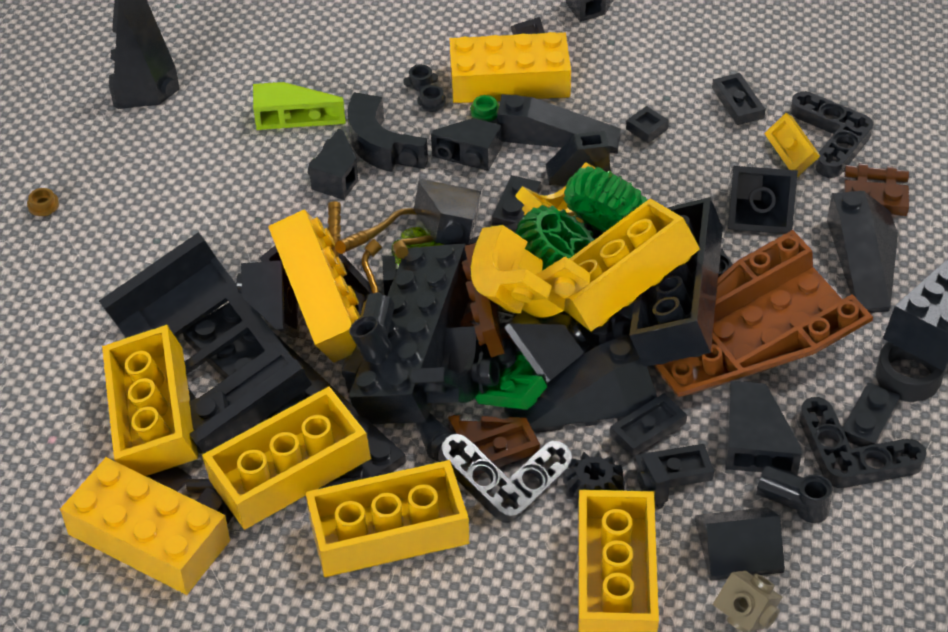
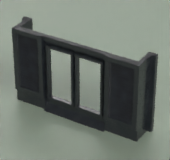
[99,232,312,453]

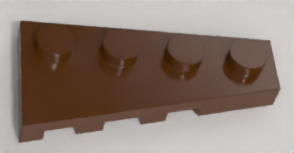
[462,243,505,357]

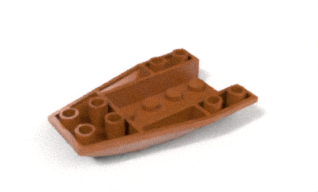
[653,230,873,397]

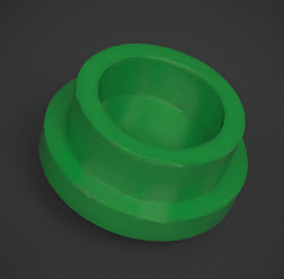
[470,95,499,122]

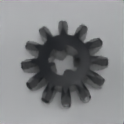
[563,450,625,509]

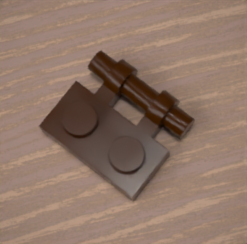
[843,163,909,216]

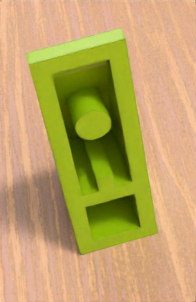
[253,82,346,130]

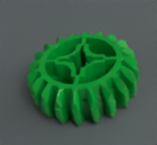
[563,166,647,234]
[515,205,595,271]

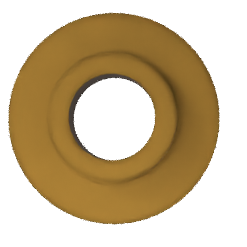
[27,188,59,216]

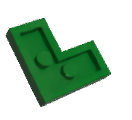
[475,351,547,410]

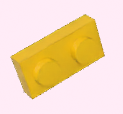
[764,113,820,177]

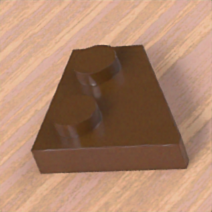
[448,415,540,476]

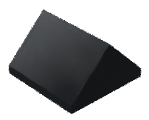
[695,507,785,581]

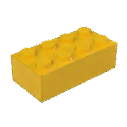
[449,32,571,103]
[564,198,700,331]
[268,209,360,363]
[102,325,198,476]
[202,387,371,530]
[60,457,231,595]
[305,460,470,578]
[578,490,659,632]

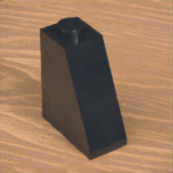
[414,178,481,246]
[725,381,802,475]

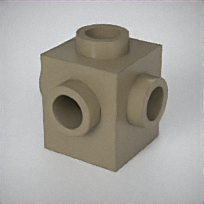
[712,571,783,632]

